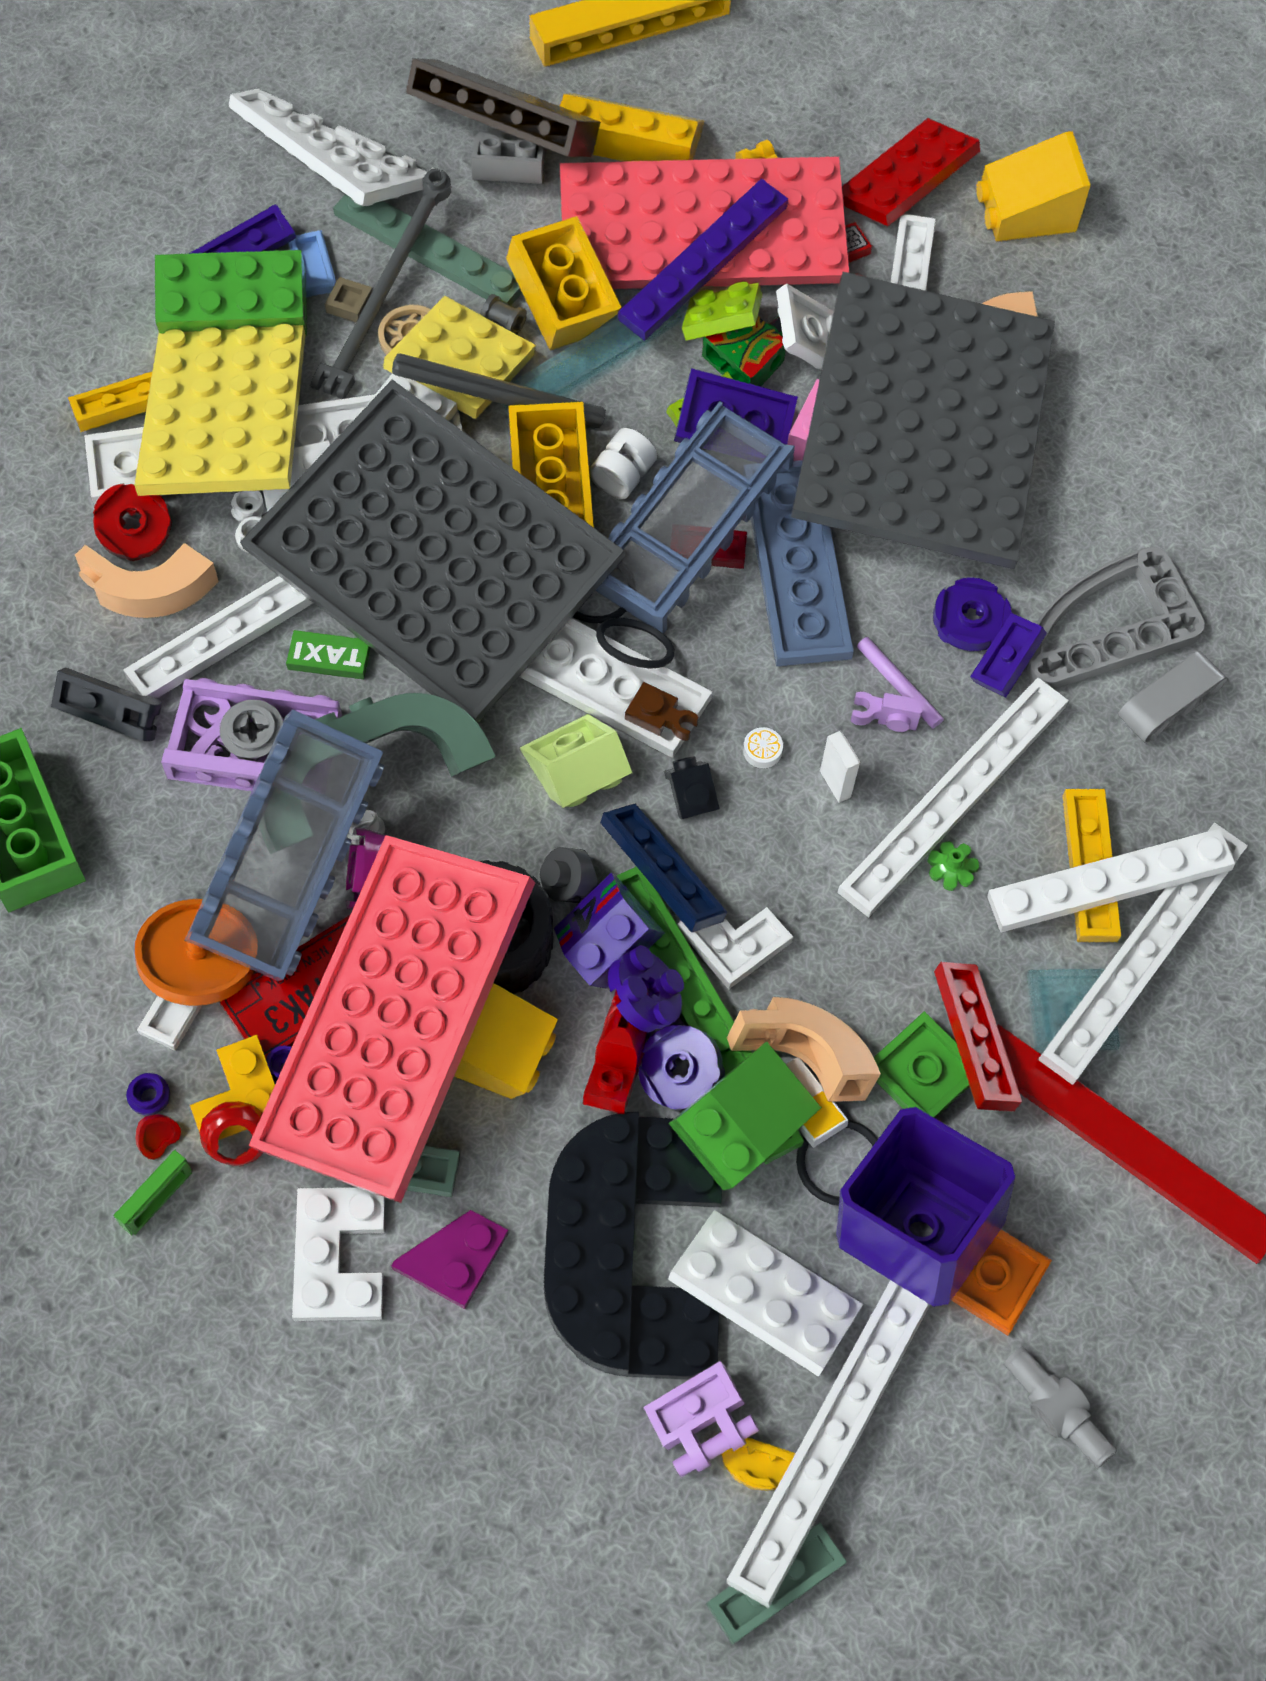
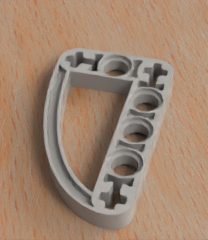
[1026,547,1205,689]

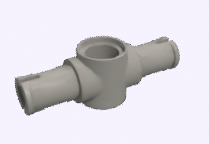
[1004,1346,1117,1469]

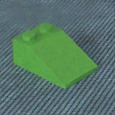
[669,1041,821,1191]

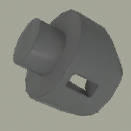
[540,847,599,903]

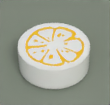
[743,727,783,768]

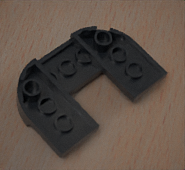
[544,1112,722,1380]

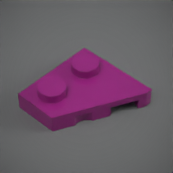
[391,1210,508,1309]

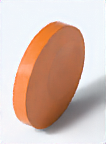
[135,899,258,1006]

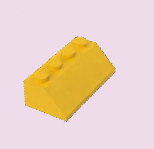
[560,93,704,162]

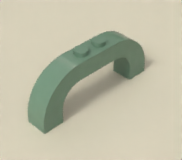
[259,693,496,855]

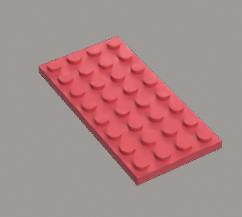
[560,157,849,289]
[249,835,536,1203]

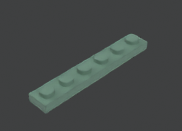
[333,194,522,306]

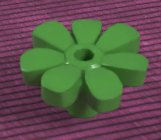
[927,841,979,891]

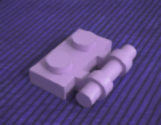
[643,1361,760,1477]

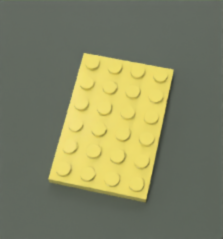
[134,324,305,496]

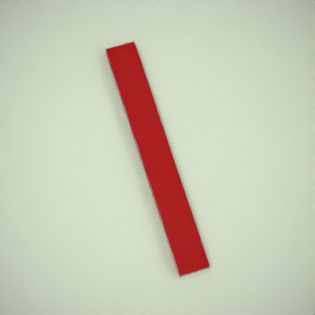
[997,1024,1266,1264]

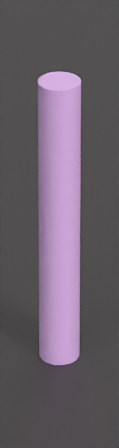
[857,637,944,729]

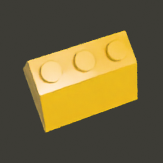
[506,216,622,350]

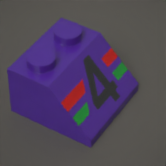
[554,872,665,989]

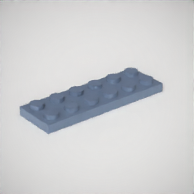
[743,460,854,667]

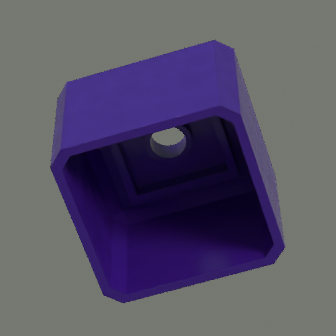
[836,1107,1016,1307]

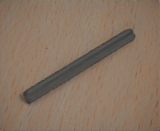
[392,353,606,428]

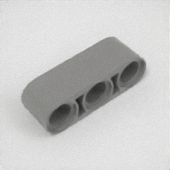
[1118,651,1228,743]

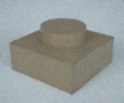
[325,277,373,322]

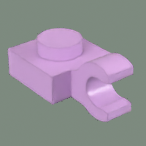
[851,692,923,732]

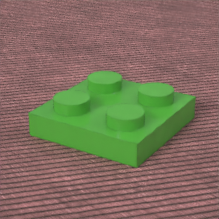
[874,1011,970,1118]

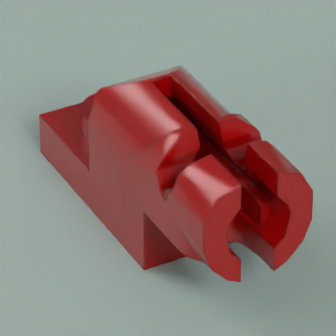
[583,990,648,1114]

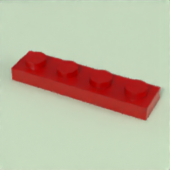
[934,962,1022,1112]

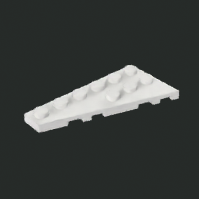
[229,89,441,206]

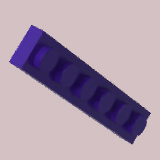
[618,178,788,341]

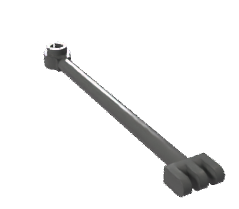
[310,168,451,399]

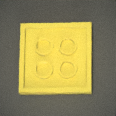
[383,295,536,419]

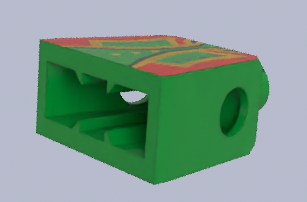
[702,316,786,387]

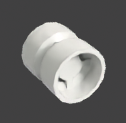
[589,428,657,500]

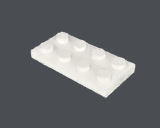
[668,1210,863,1377]

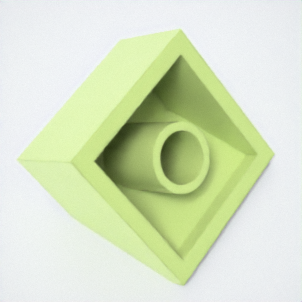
[520,714,633,808]

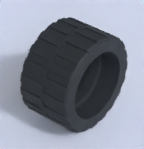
[480,860,553,994]

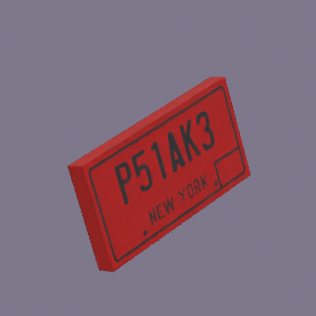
[219,914,351,1059]

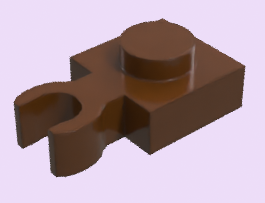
[625,682,699,741]

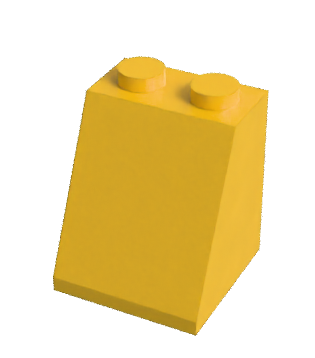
[976,131,1091,242]
[454,983,558,1099]

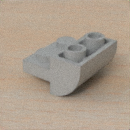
[471,130,547,185]

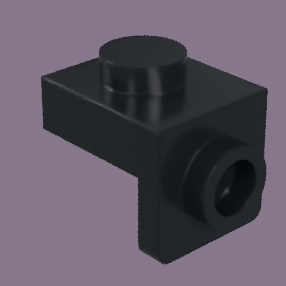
[664,756,720,819]

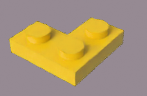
[190,1035,275,1141]

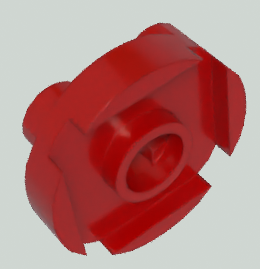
[93,483,172,561]

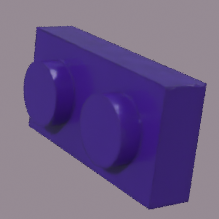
[970,613,1047,698]

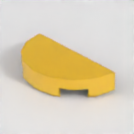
[721,1431,796,1491]

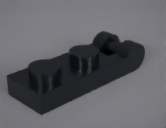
[51,668,162,741]

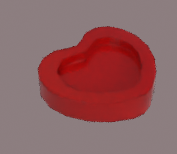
[135,1115,181,1160]

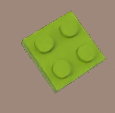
[682,282,763,341]

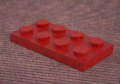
[842,118,980,226]

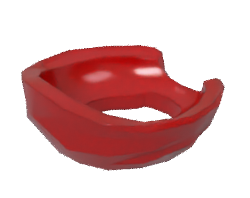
[199,1101,263,1166]

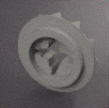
[220,700,283,762]

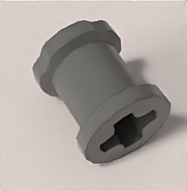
[480,294,527,335]

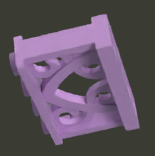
[161,678,342,795]

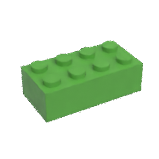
[155,250,307,335]
[0,728,86,913]

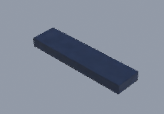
[600,804,727,933]

